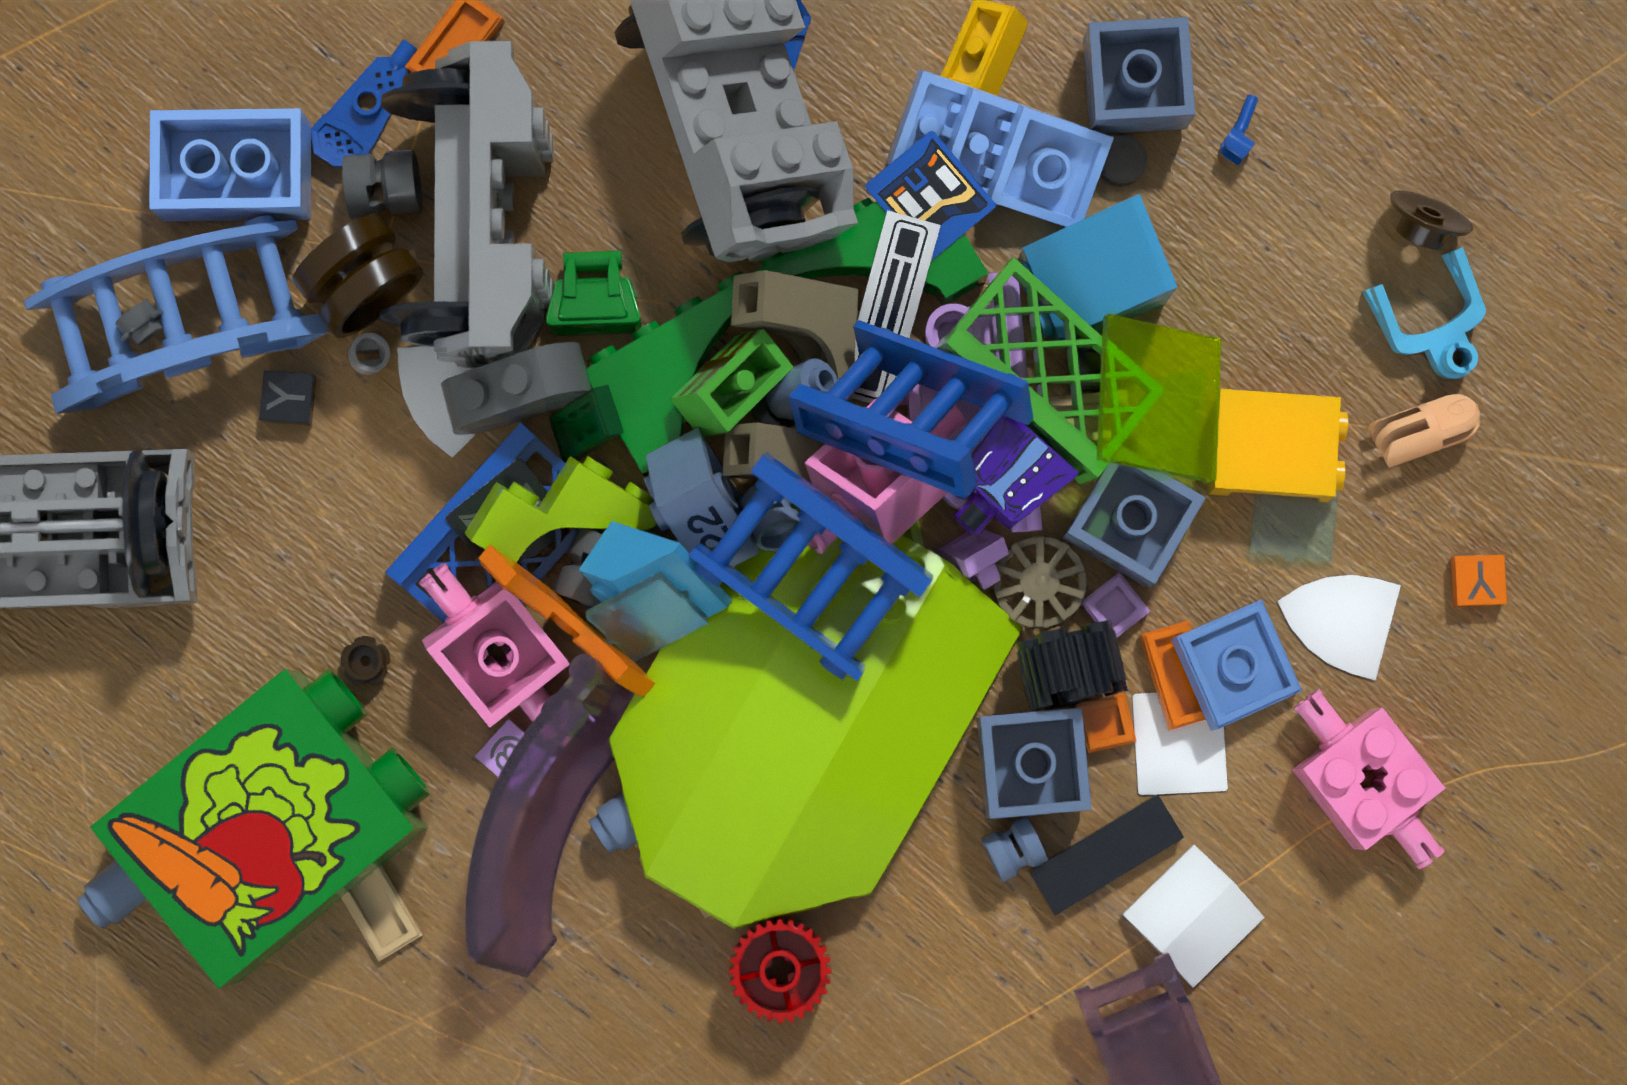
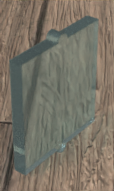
[1248,490,1339,563]
[586,572,708,662]

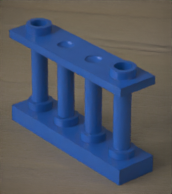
[789,320,1034,499]
[689,452,934,681]

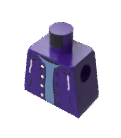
[954,416,1079,536]

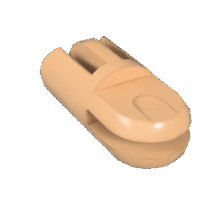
[1367,394,1480,468]

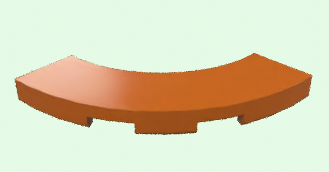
[478,545,656,697]

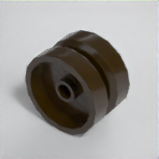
[292,214,423,338]

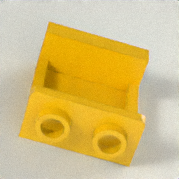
[1208,389,1348,503]

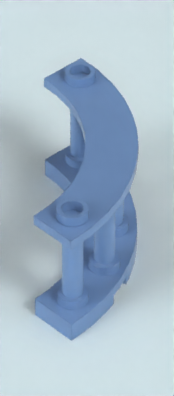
[24,215,328,414]

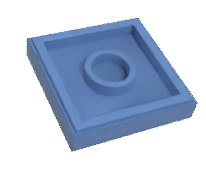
[1171,599,1302,731]

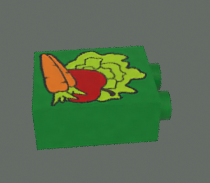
[90,669,431,989]

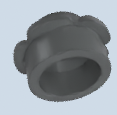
[115,300,163,345]

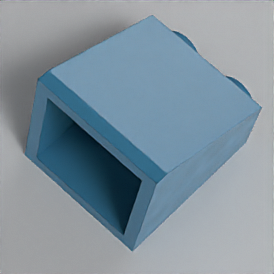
[1019,194,1178,341]

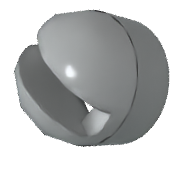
[348,333,390,375]

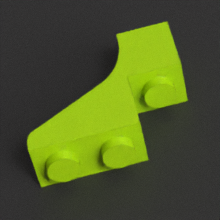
[465,456,657,563]

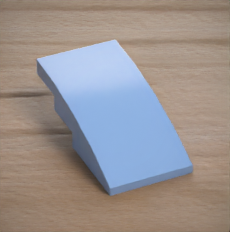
[886,69,1114,227]

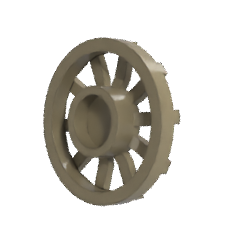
[994,536,1088,630]

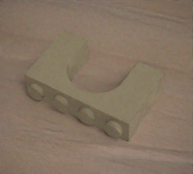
[723,270,858,485]

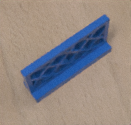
[385,423,587,623]

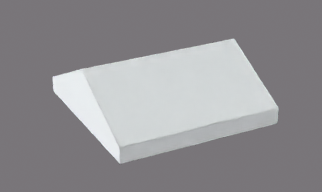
[1122,844,1265,988]

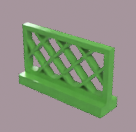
[935,257,1163,485]

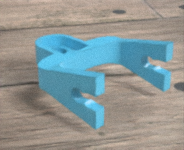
[1362,247,1486,380]

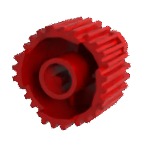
[729,917,832,1024]

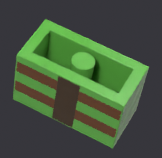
[670,328,793,437]

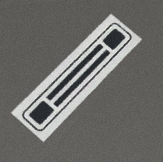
[853,210,941,403]

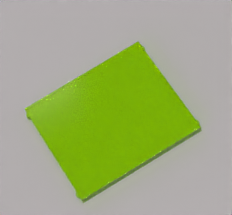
[1097,313,1221,483]

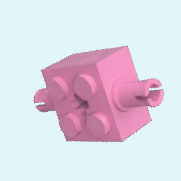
[805,399,965,554]
[419,563,570,739]
[1292,689,1446,870]

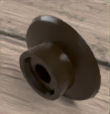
[1390,191,1473,250]

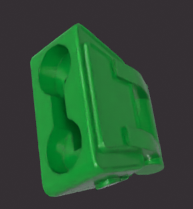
[546,250,643,336]

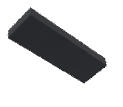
[1028,794,1184,916]

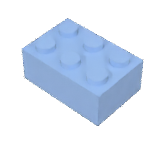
[149,108,311,222]

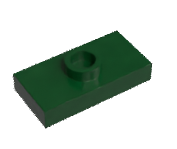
[549,385,624,463]

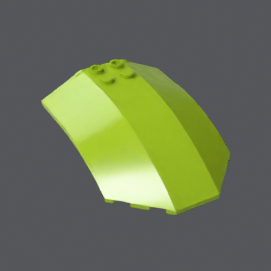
[609,504,1023,929]

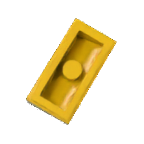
[941,0,1028,96]

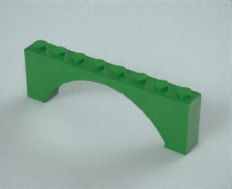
[586,198,988,478]

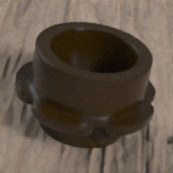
[341,636,391,685]

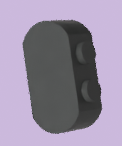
[441,342,592,435]

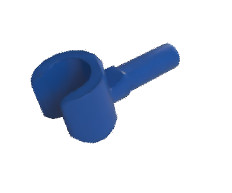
[1220,95,1258,166]

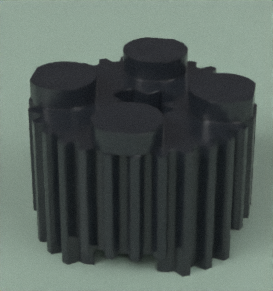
[1016,620,1128,711]

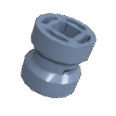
[741,486,800,551]
[980,816,1048,883]

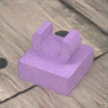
[937,529,1009,590]

